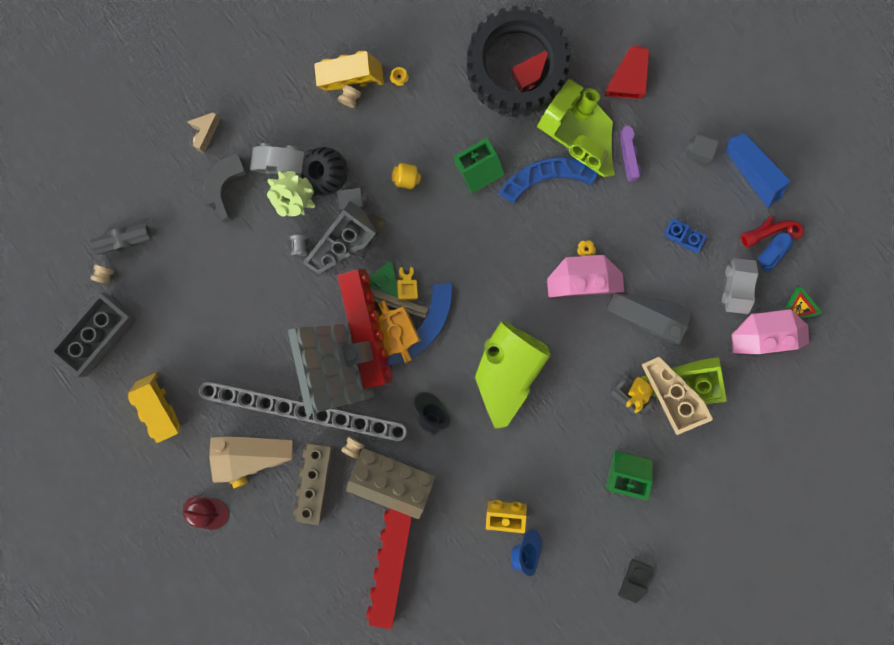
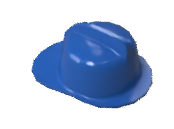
[511,529,542,577]

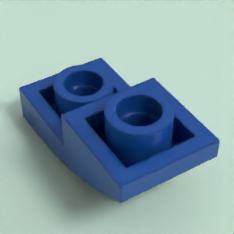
[664,218,707,254]

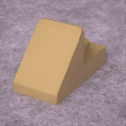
[187,113,221,153]

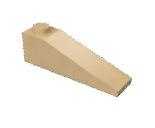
[642,356,713,435]

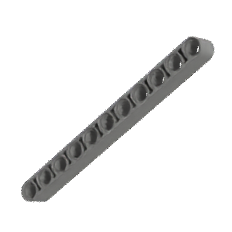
[199,382,407,441]

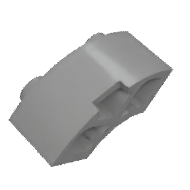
[250,143,304,175]
[722,258,759,314]

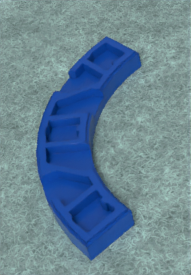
[498,157,598,204]
[387,283,452,366]

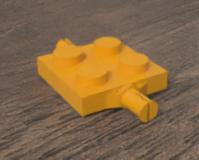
[378,300,421,363]

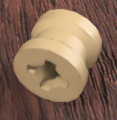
[338,85,361,108]
[90,265,114,285]
[341,436,365,459]

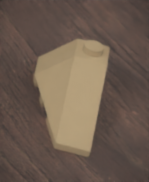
[209,437,293,483]

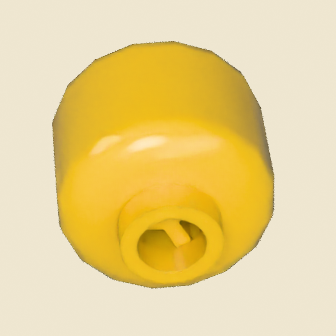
[392,163,421,190]

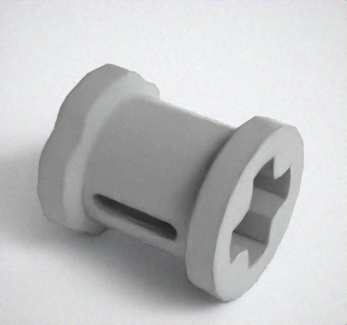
[290,235,308,256]

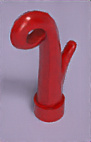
[741,216,804,248]

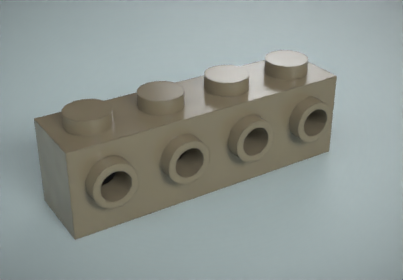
[293,442,333,525]

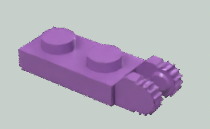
[619,126,641,182]

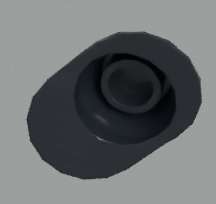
[414,392,451,435]

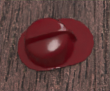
[183,496,229,530]

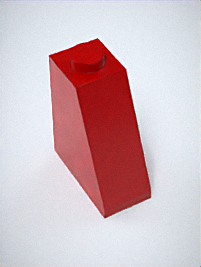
[604,46,649,99]

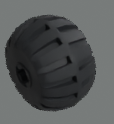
[301,147,348,195]

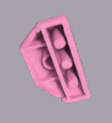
[547,255,624,298]
[731,309,809,354]

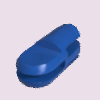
[758,233,793,271]

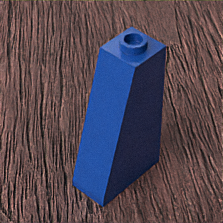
[726,132,791,208]

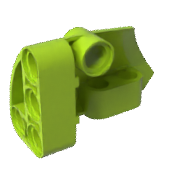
[537,78,615,177]
[475,321,551,428]

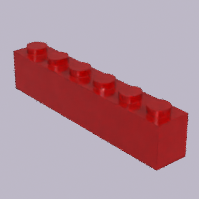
[337,269,393,389]
[366,508,412,629]

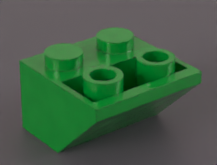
[453,138,505,194]
[605,450,652,501]

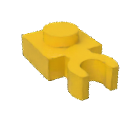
[397,267,418,301]
[626,377,654,413]

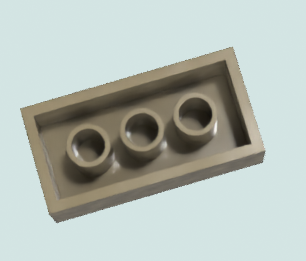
[346,448,435,519]

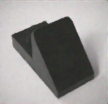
[618,559,651,603]

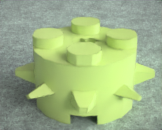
[267,171,315,216]

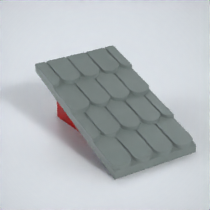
[288,323,375,415]

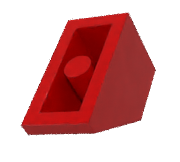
[511,51,548,93]

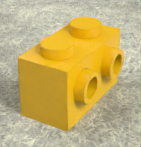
[486,500,527,533]

